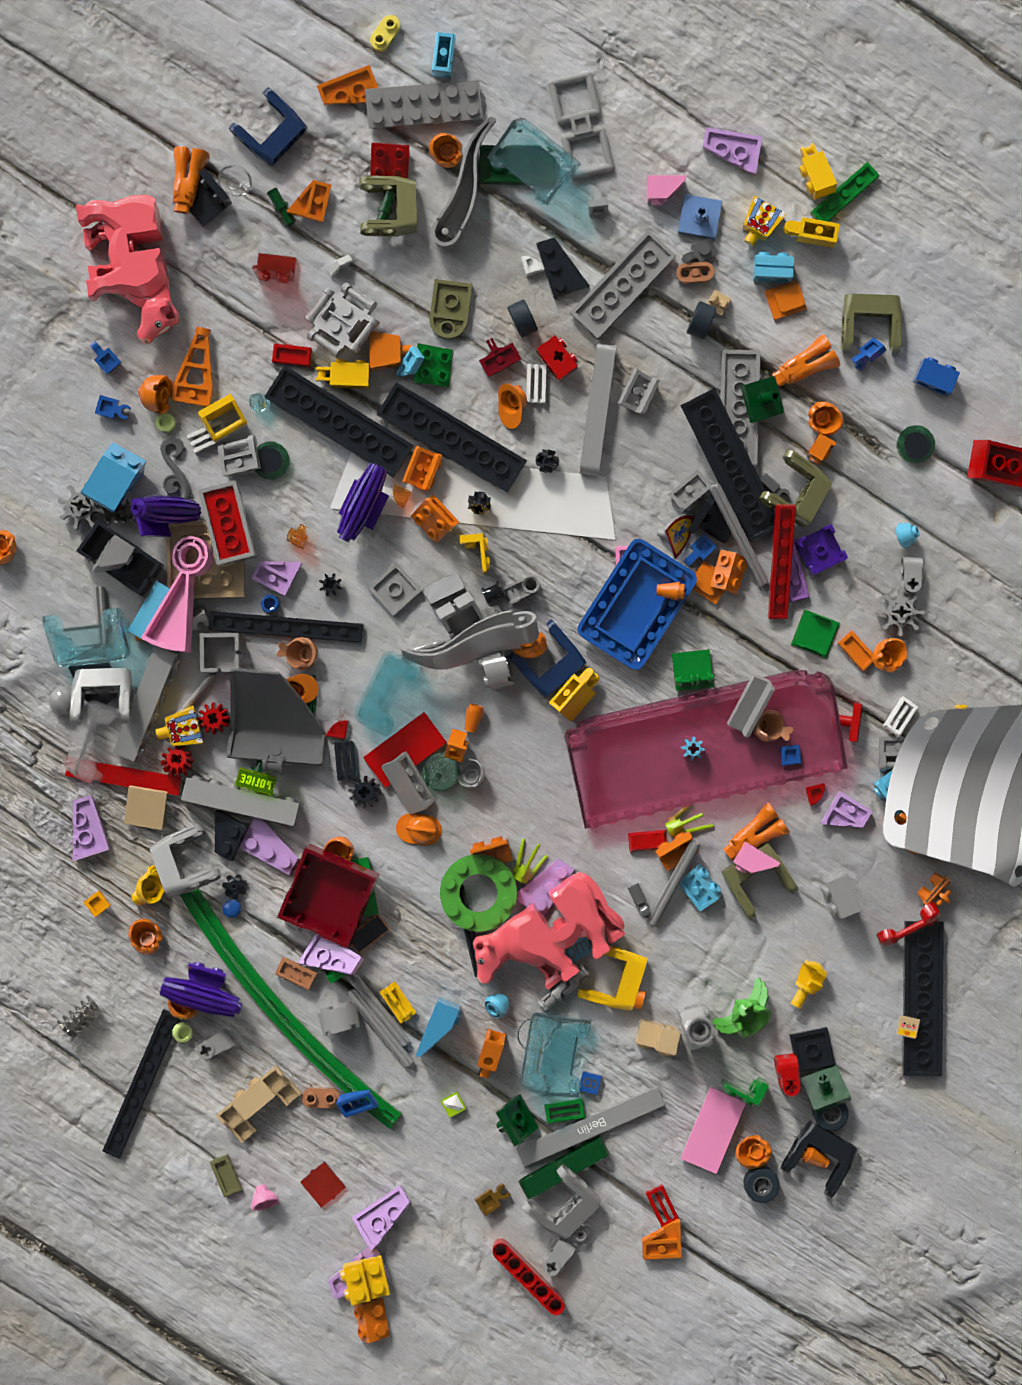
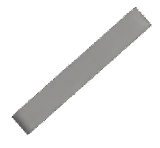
[579,344,616,476]

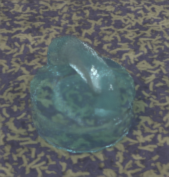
[249,392,270,412]

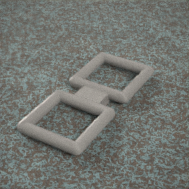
[548,72,614,180]

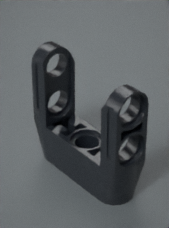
[780,1120,858,1198]

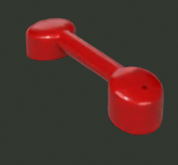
[876,902,940,946]

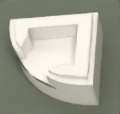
[327,255,352,276]
[521,256,544,276]

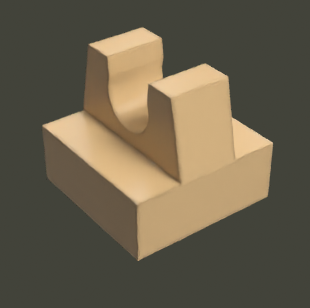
[707,290,731,317]

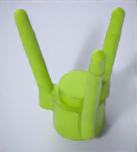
[665,802,714,837]
[513,838,548,884]

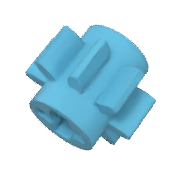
[680,737,705,761]

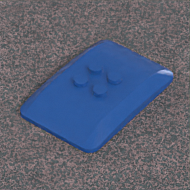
[577,539,697,670]

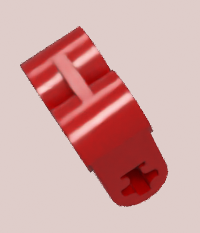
[774,1053,800,1096]

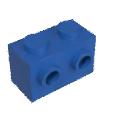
[913,357,960,397]

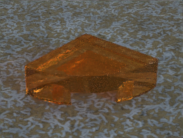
[393,483,412,510]

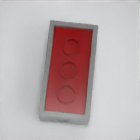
[198,480,257,567]

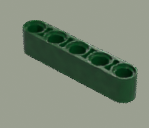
[518,1136,610,1199]

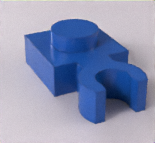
[95,395,131,420]

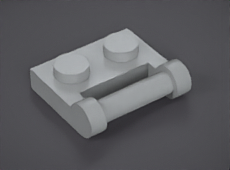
[217,435,261,477]
[878,737,906,771]

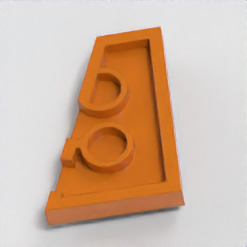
[317,65,378,105]

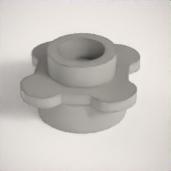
[570,1225,591,1246]

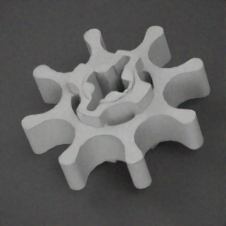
[57,483,106,530]
[875,588,925,637]

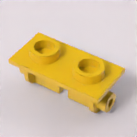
[379,981,417,1023]

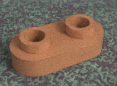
[676,262,714,284]
[301,1087,340,1108]

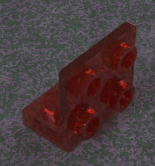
[252,253,297,284]

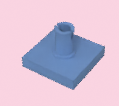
[678,194,722,240]

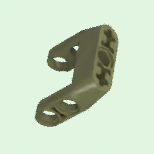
[359,176,417,237]
[841,294,902,353]
[759,450,832,528]
[721,842,799,920]

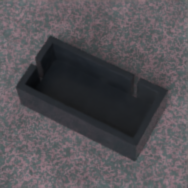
[76,520,165,596]

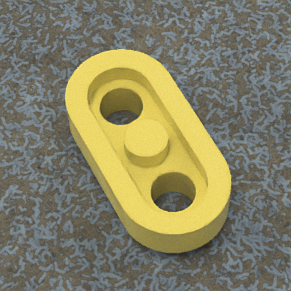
[370,15,400,52]

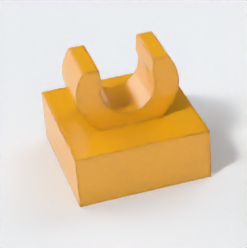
[83,890,111,917]

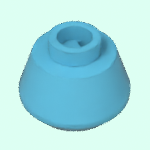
[896,523,920,548]
[485,993,509,1019]

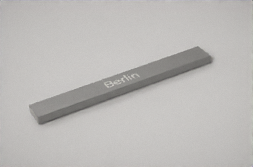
[516,1087,665,1167]

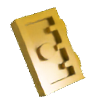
[460,533,490,575]

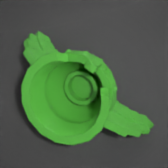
[712,977,772,1038]

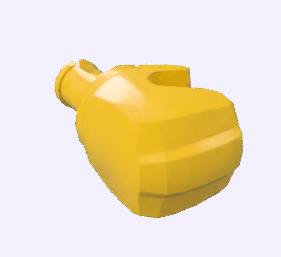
[790,960,827,1009]

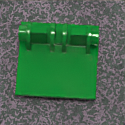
[414,343,453,388]
[671,649,714,691]

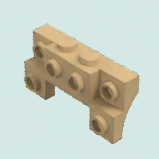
[216,1064,302,1143]

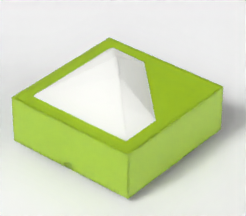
[440,1091,466,1118]

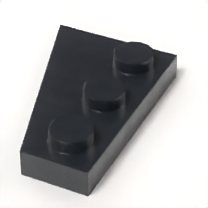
[536,237,590,299]

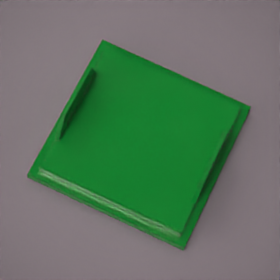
[791,609,840,658]

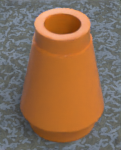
[656,582,685,601]
[464,703,485,733]
[801,1145,830,1169]

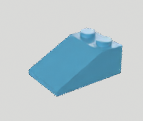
[80,442,146,513]
[416,997,462,1057]

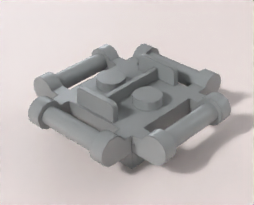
[304,282,380,358]

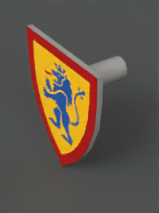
[657,515,694,560]

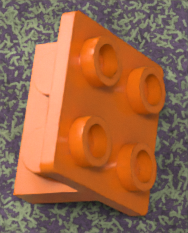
[411,494,459,543]

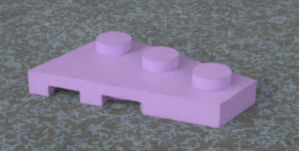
[702,127,762,176]
[72,795,110,862]

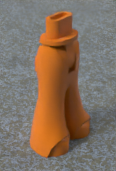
[173,146,210,214]
[772,334,841,387]
[723,802,790,860]

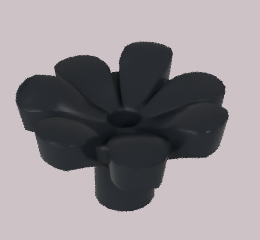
[222,874,247,899]

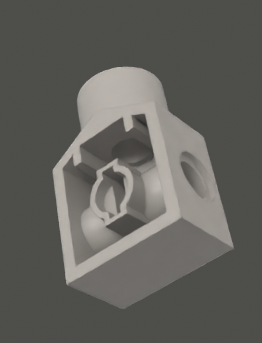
[677,1002,715,1051]

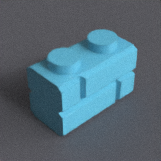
[432,32,456,79]
[753,252,794,283]

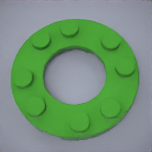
[440,854,517,932]

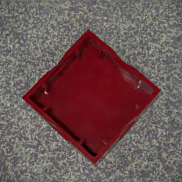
[277,844,380,948]

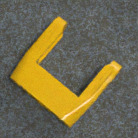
[577,945,647,1011]

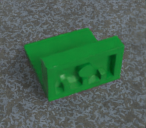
[721,1076,769,1106]

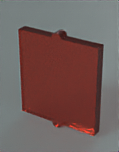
[300,1161,346,1208]

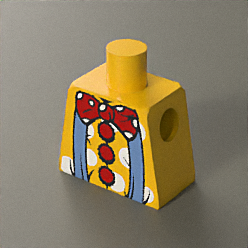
[742,196,786,246]
[155,705,203,746]

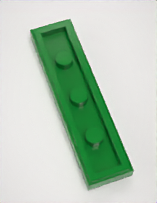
[810,161,880,222]

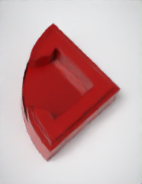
[326,720,349,739]
[805,783,825,806]

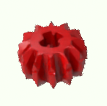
[197,702,230,735]
[161,746,194,778]

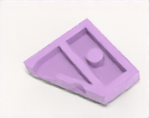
[251,561,302,596]
[820,791,873,828]

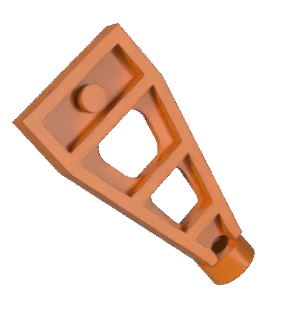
[171,327,213,407]

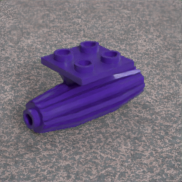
[337,463,389,543]
[131,495,202,537]
[159,962,242,1017]

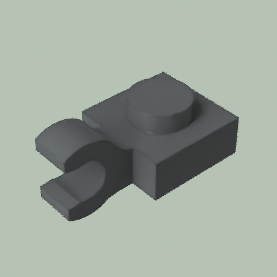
[681,238,717,263]

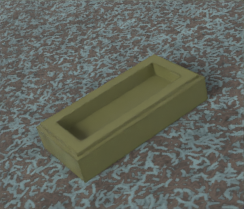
[210,1154,243,1198]

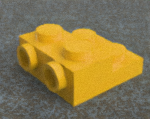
[340,1255,390,1306]

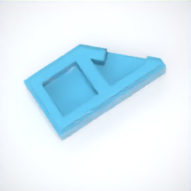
[395,346,424,377]

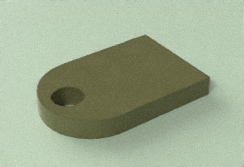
[429,279,473,339]

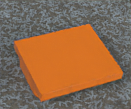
[764,280,807,320]
[692,561,724,605]

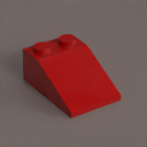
[967,440,1022,488]

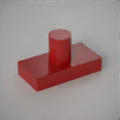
[837,703,863,743]

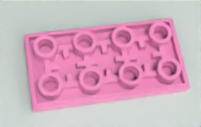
[680,1087,746,1174]

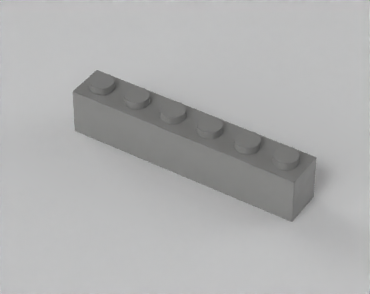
[113,645,180,761]
[181,775,300,827]

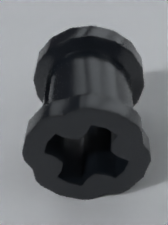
[481,581,505,604]

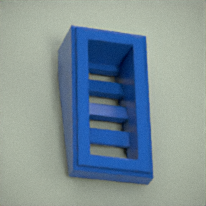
[336,1090,379,1118]

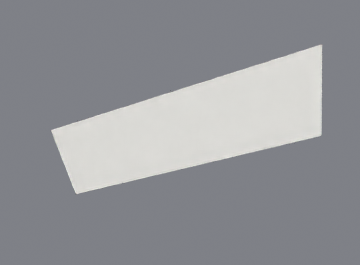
[330,452,616,540]

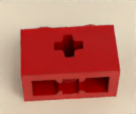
[536,335,578,382]

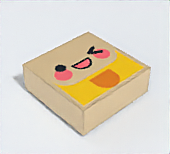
[896,1015,920,1039]

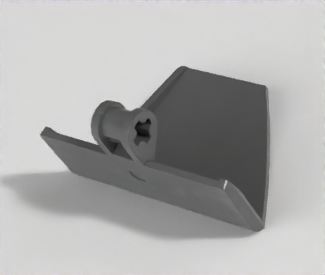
[226,668,326,775]

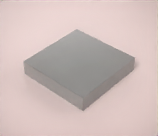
[368,562,422,616]

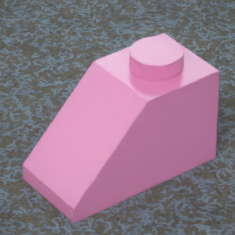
[647,175,686,206]
[733,842,780,873]

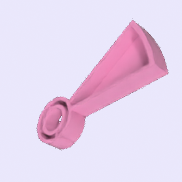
[141,536,214,653]

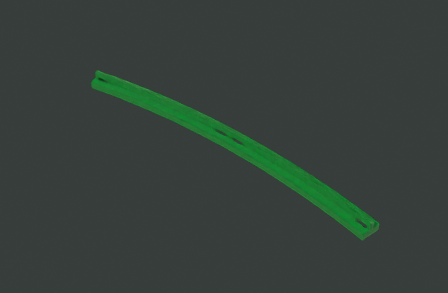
[180,888,402,1129]

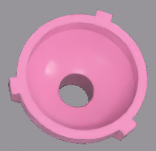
[251,1184,279,1211]

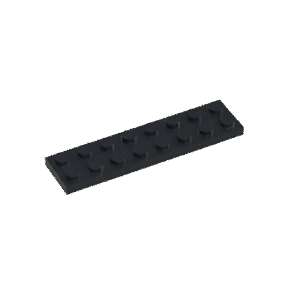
[264,365,414,478]
[376,382,527,494]
[680,388,775,543]
[902,921,944,1077]

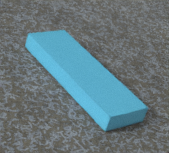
[128,581,170,640]

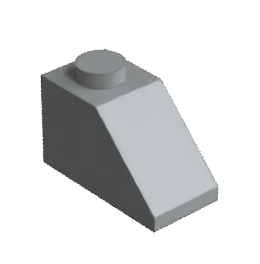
[92,535,135,573]

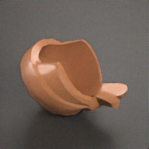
[276,637,318,670]
[753,710,794,742]

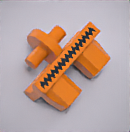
[917,872,952,907]

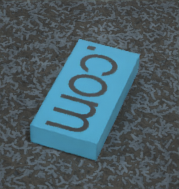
[565,937,592,962]

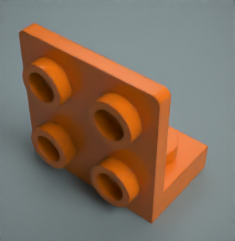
[469,836,513,863]

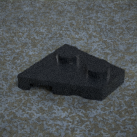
[214,810,249,861]

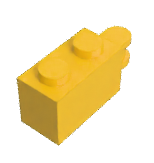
[799,143,837,200]
[783,217,840,248]
[316,359,370,389]
[549,668,600,722]

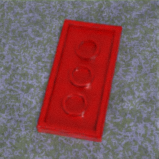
[363,712,447,788]

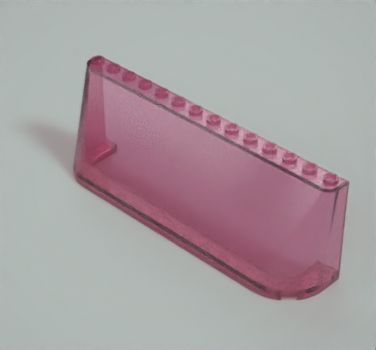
[564,670,847,829]

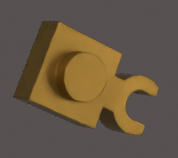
[474,1183,511,1216]

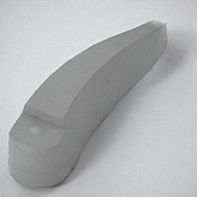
[431,116,496,249]
[401,610,539,670]

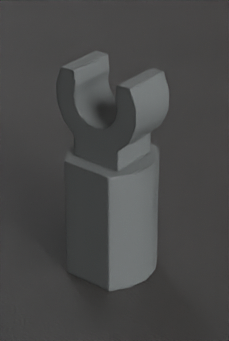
[760,473,790,497]
[628,883,651,917]

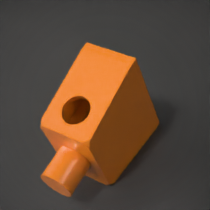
[369,331,412,371]
[477,1028,506,1078]

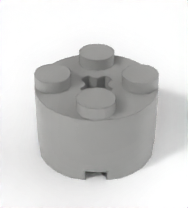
[478,650,515,691]
[318,1001,361,1037]

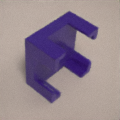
[795,524,848,577]

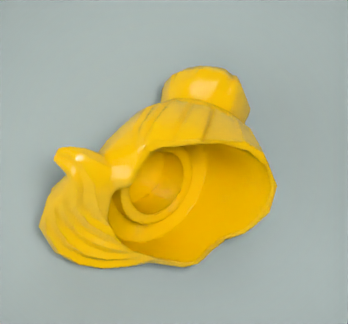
[131,865,165,905]

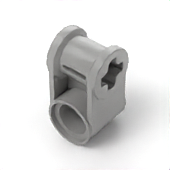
[900,557,923,595]
[502,576,540,605]
[197,1028,236,1060]
[543,1237,576,1276]

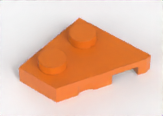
[642,1219,682,1260]

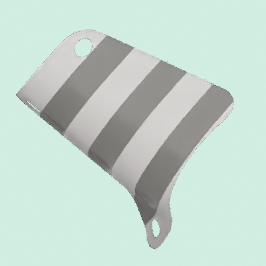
[883,705,1022,887]

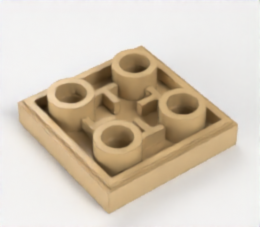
[124,785,168,830]

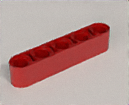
[492,1238,565,1315]

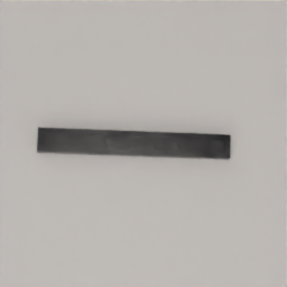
[209,611,364,643]
[102,1008,180,1159]

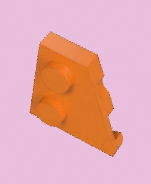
[287,179,331,223]

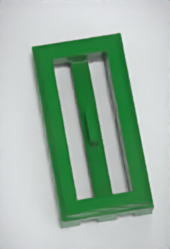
[544,1098,585,1124]

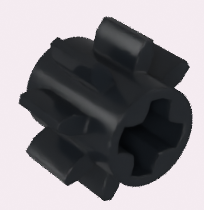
[535,449,559,473]
[468,491,491,515]
[319,573,342,597]

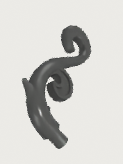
[160,436,194,501]

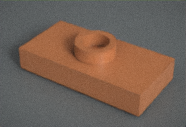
[275,956,318,990]

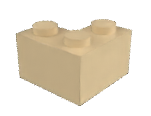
[635,1018,681,1057]

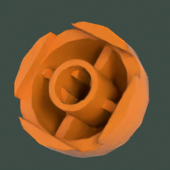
[138,375,174,414]

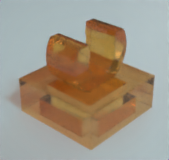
[286,524,308,550]

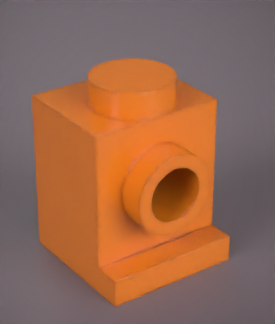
[806,433,836,465]
[444,729,469,762]

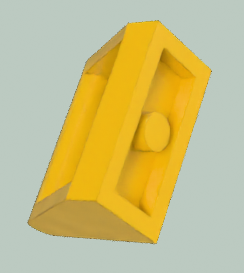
[198,393,248,443]

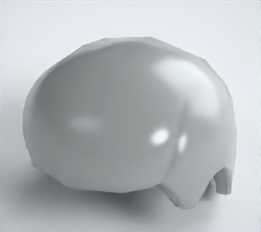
[49,686,72,716]
[456,759,485,789]

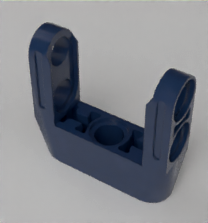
[228,87,308,167]
[508,619,587,698]

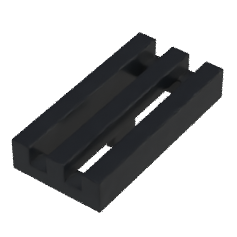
[334,741,357,781]

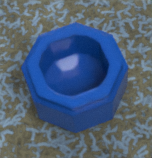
[260,594,280,614]
[222,899,242,918]

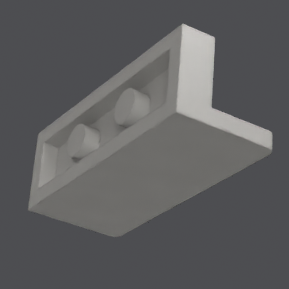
[727,674,775,738]
[381,752,435,814]

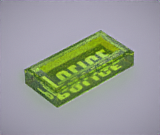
[234,767,277,796]

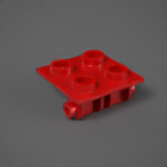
[370,142,410,179]

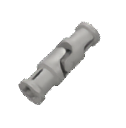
[537,963,591,1013]

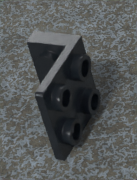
[189,168,232,227]
[688,493,744,544]

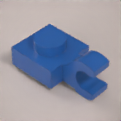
[852,337,887,371]
[90,341,122,375]
[684,533,717,567]

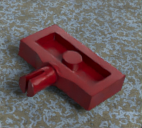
[479,338,522,378]

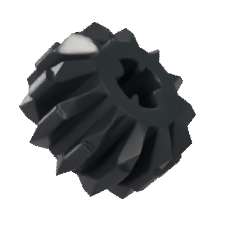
[348,776,381,808]

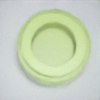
[156,413,176,433]
[172,1022,193,1043]

